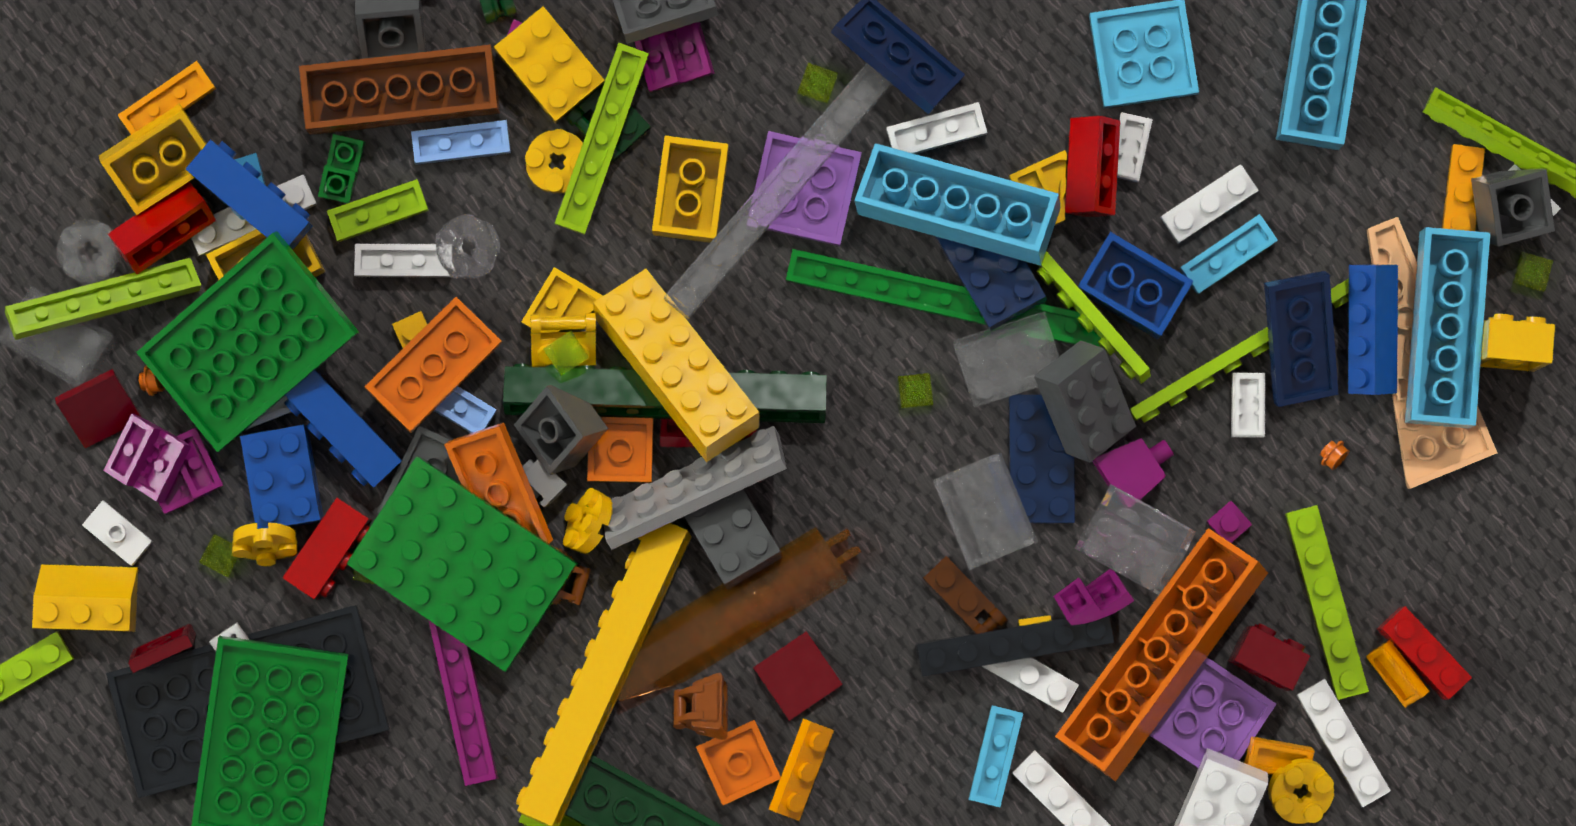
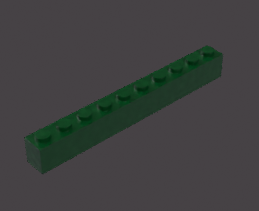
[503,364,827,423]

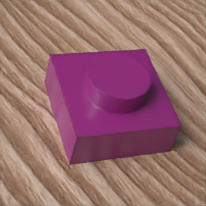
[1206,501,1252,543]

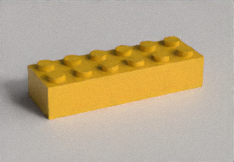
[593,269,759,462]

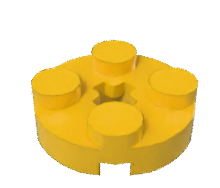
[525,129,583,194]
[563,488,612,554]
[232,523,297,566]
[1268,758,1334,824]

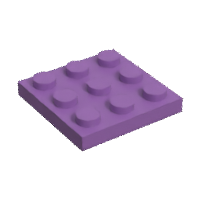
[747,131,862,247]
[1149,657,1276,769]

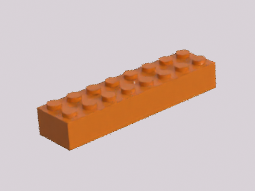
[1055,528,1268,782]

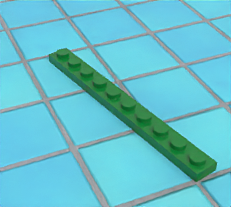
[786,249,1101,347]

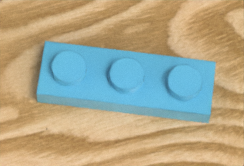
[1179,214,1278,295]
[968,705,1023,807]

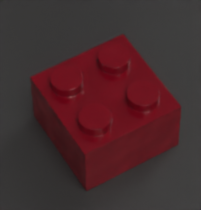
[1228,623,1310,691]

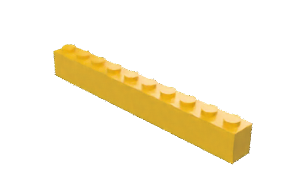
[516,523,692,826]

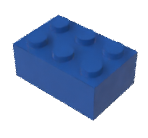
[1078,232,1193,340]
[240,425,324,529]

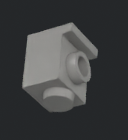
[522,459,568,509]

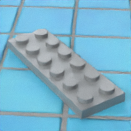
[604,426,787,550]

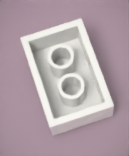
[1174,748,1268,826]

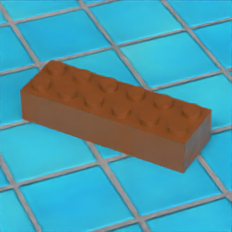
[299,45,500,135]

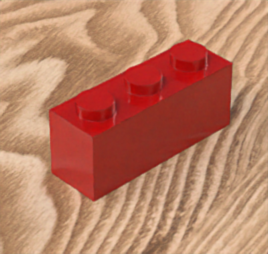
[1065,116,1120,217]
[108,182,216,275]
[283,497,372,600]
[1377,606,1472,700]

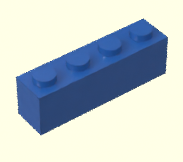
[186,139,313,250]
[1348,264,1398,395]
[284,370,402,488]

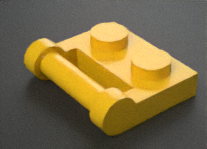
[531,313,596,367]

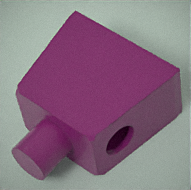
[1092,438,1174,512]

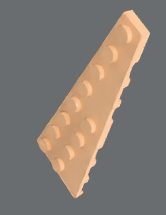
[1366,217,1497,489]

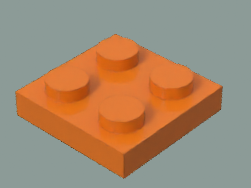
[587,417,654,483]
[696,720,781,805]

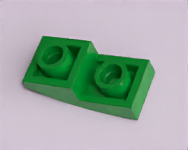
[318,134,365,203]

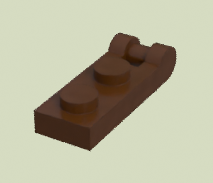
[923,556,1008,633]

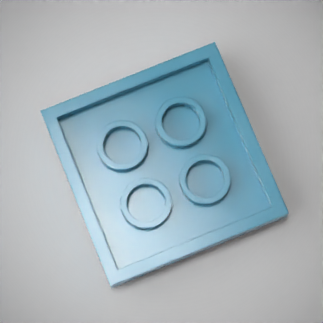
[1089,0,1199,108]

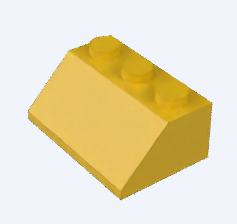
[32,564,138,632]

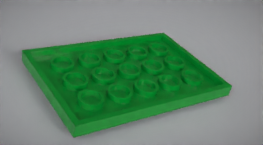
[136,231,359,452]
[347,456,578,672]
[191,636,349,826]

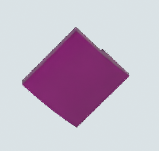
[635,21,715,92]
[103,414,191,503]
[158,428,223,515]
[1053,568,1134,625]

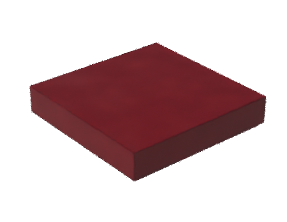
[55,369,142,448]
[128,624,196,673]
[753,631,843,721]

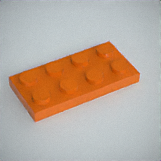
[364,297,502,433]
[444,422,553,544]

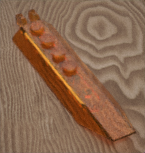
[618,527,862,702]

